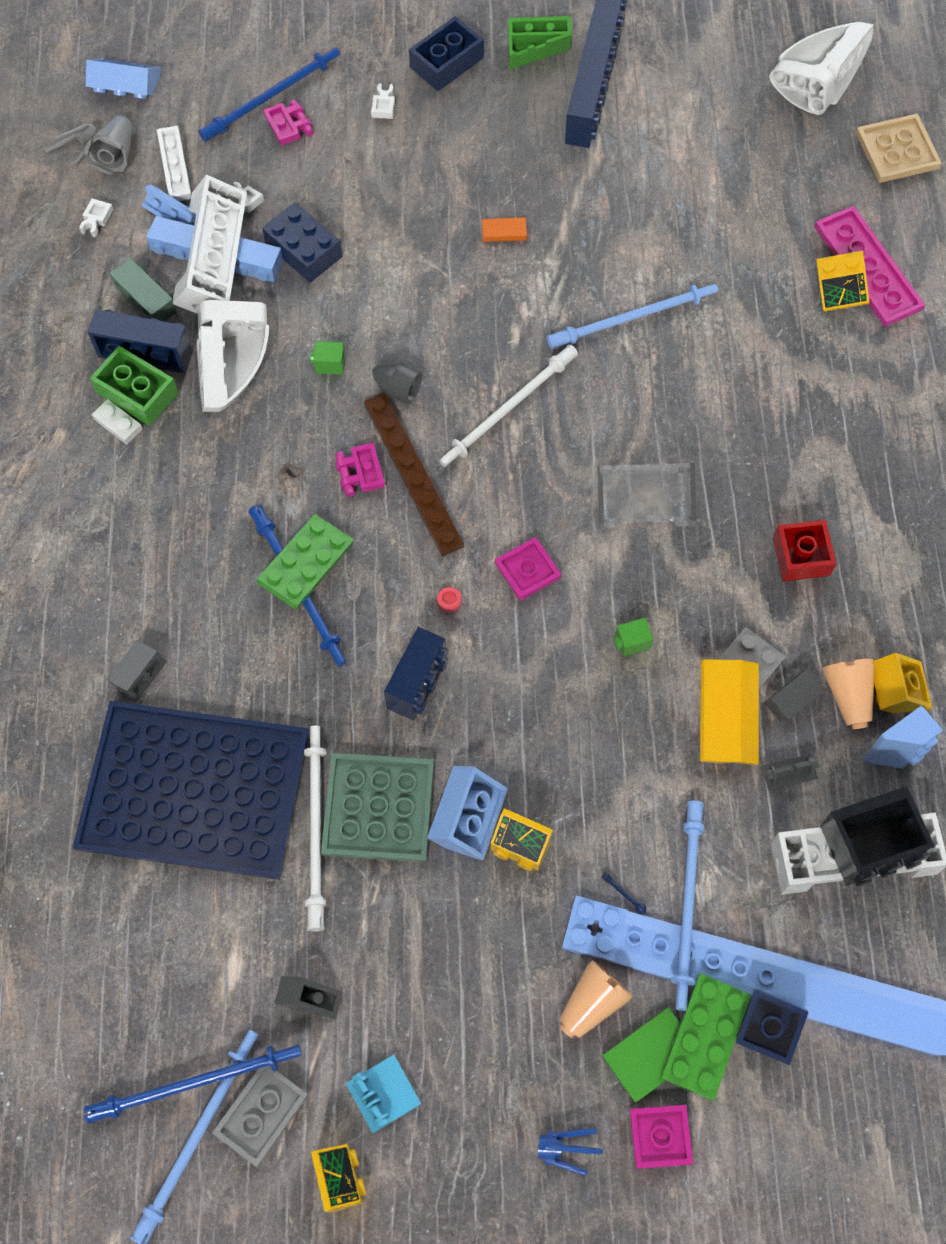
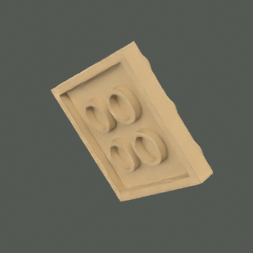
[856,113,942,183]

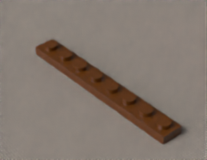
[364,393,464,557]

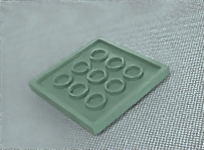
[321,753,434,862]

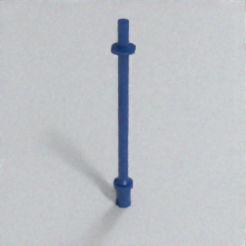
[198,47,340,142]
[248,504,347,667]
[83,1045,302,1124]

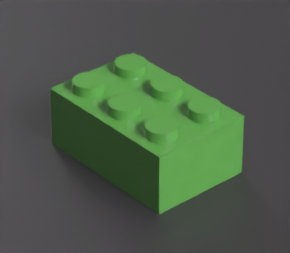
[89,346,179,426]

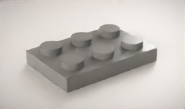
[699,627,786,690]
[212,1065,309,1168]

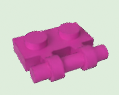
[263,100,314,146]
[335,443,385,497]

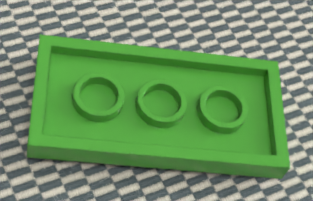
[257,514,354,610]
[660,973,751,1101]

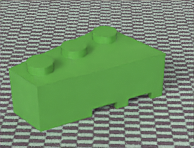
[507,16,572,70]

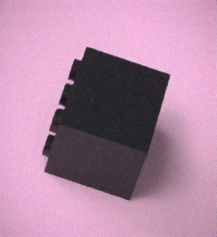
[820,786,935,887]

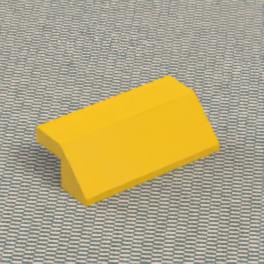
[700,659,759,765]

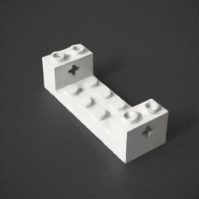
[172,175,247,314]
[771,813,946,895]

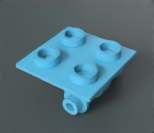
[346,1055,421,1134]

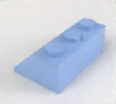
[86,58,162,99]
[863,705,943,769]
[427,766,508,860]

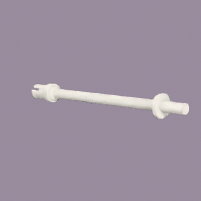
[439,345,578,467]
[304,726,326,932]

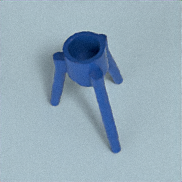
[538,1128,603,1176]

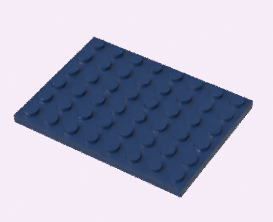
[72,701,309,880]

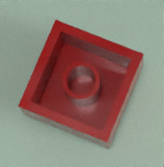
[773,520,837,582]

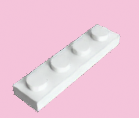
[157,126,192,201]

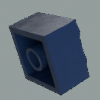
[736,988,809,1065]

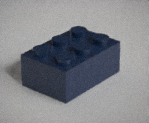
[409,16,484,91]
[262,202,343,283]
[384,627,449,721]

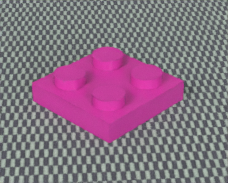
[494,537,562,601]
[629,1105,693,1169]

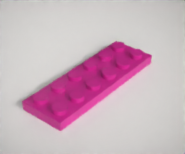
[814,206,925,327]

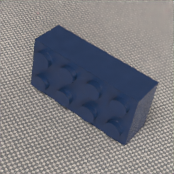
[87,309,193,374]

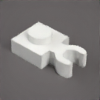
[371,84,395,119]
[233,182,264,213]
[80,199,114,237]

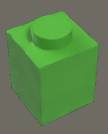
[310,341,345,374]
[613,618,654,657]

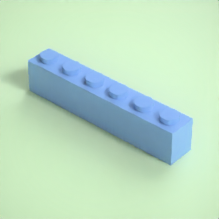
[146,216,284,283]

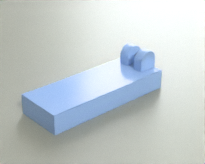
[142,185,196,226]

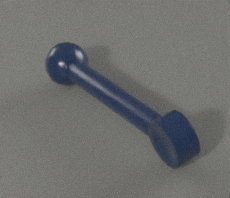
[601,872,646,914]

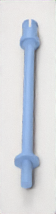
[547,284,718,349]
[671,801,704,1011]
[130,1029,259,1244]

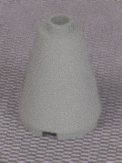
[85,115,133,174]

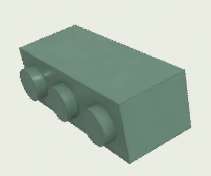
[109,258,177,321]

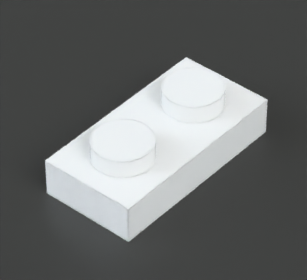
[91,399,143,445]

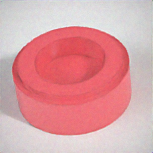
[437,587,462,613]

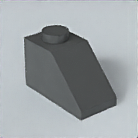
[275,976,342,1019]

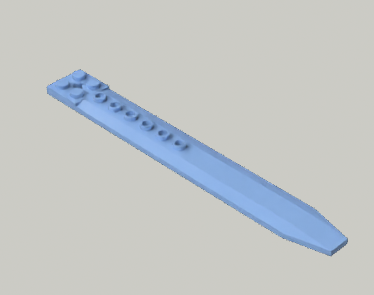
[562,896,946,1056]

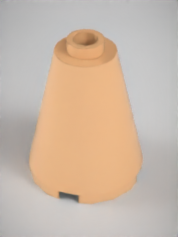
[823,659,874,730]
[559,960,633,1038]

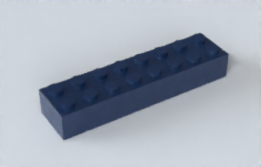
[565,0,627,148]

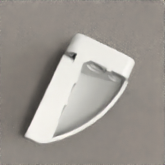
[769,22,874,115]
[197,300,269,412]

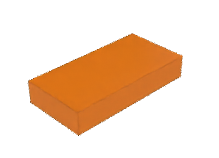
[482,217,527,242]

